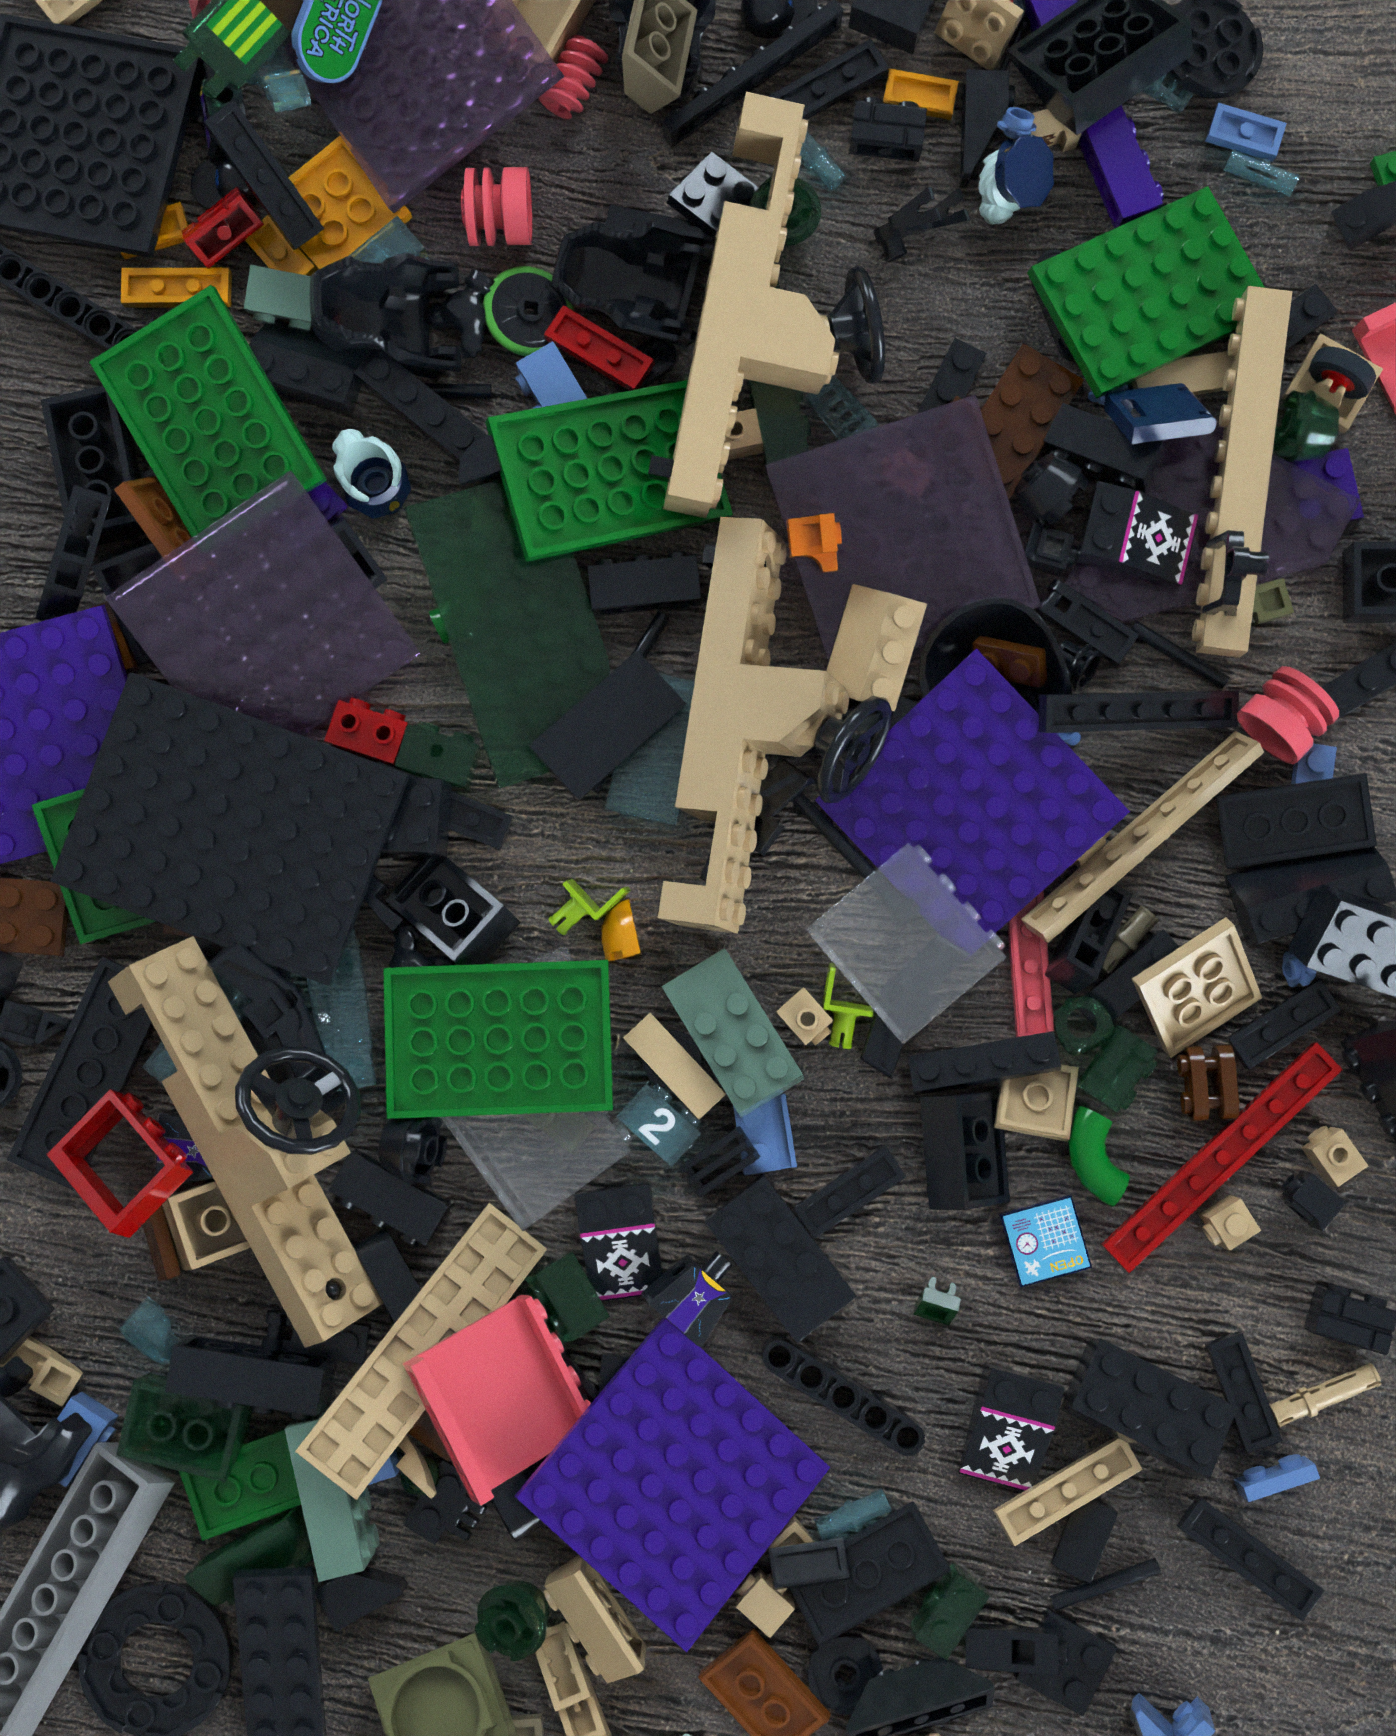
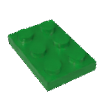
[178,1428,301,1541]

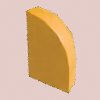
[601,898,642,962]

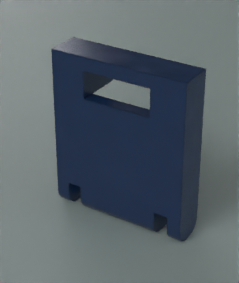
[1104,383,1217,444]

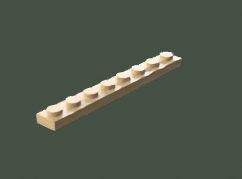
[1021,731,1264,943]

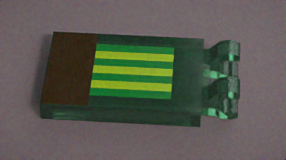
[173,0,304,100]

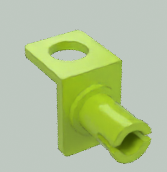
[548,879,631,936]
[822,963,874,1049]

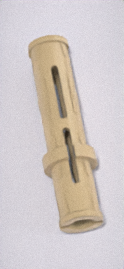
[1269,1363,1381,1428]

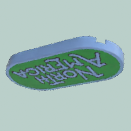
[291,0,383,83]

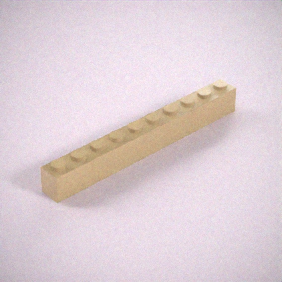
[1192,286,1292,658]

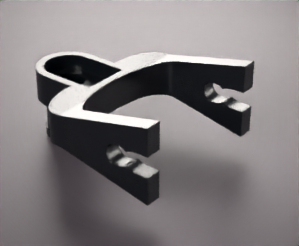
[873,187,971,262]
[1202,530,1269,616]

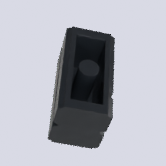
[849,97,927,162]
[1304,1283,1396,1355]

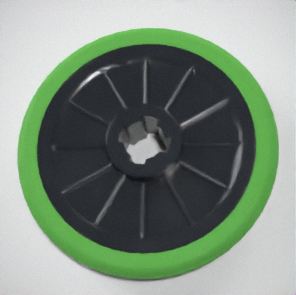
[483,266,575,357]

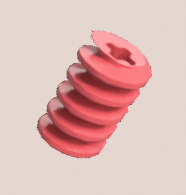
[539,35,609,119]

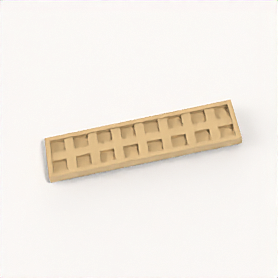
[295,1203,547,1500]

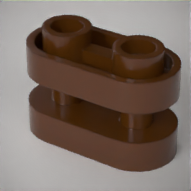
[1177,1044,1239,1121]

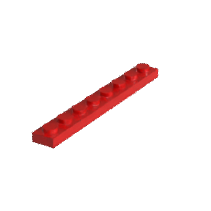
[1101,1042,1343,1273]

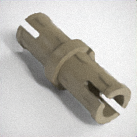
[1101,905,1159,974]

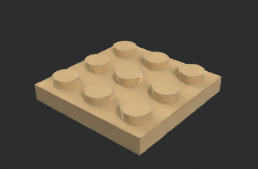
[1132,917,1262,1058]

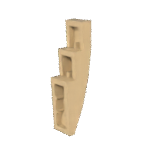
[530,1621,612,1736]

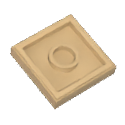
[994,1064,1079,1142]

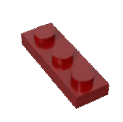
[544,305,655,391]

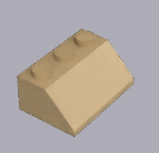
[826,584,927,711]
[544,1555,646,1684]

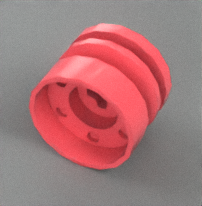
[461,167,533,246]
[1237,666,1339,764]

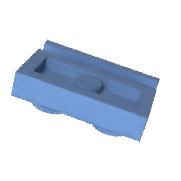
[733,1093,797,1175]

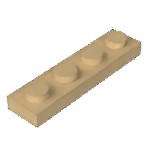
[993,1437,1143,1546]

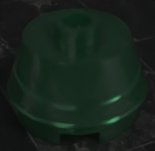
[750,177,821,247]
[1273,390,1339,462]
[475,1580,549,1661]

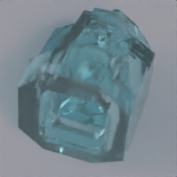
[119,1296,178,1364]

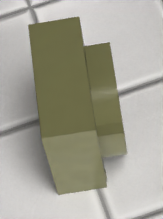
[368,1632,518,1736]

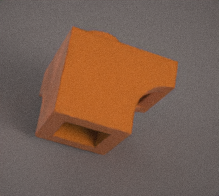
[786,513,842,573]

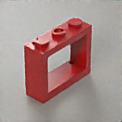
[47,1089,193,1238]

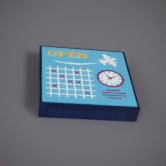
[999,1194,1092,1287]

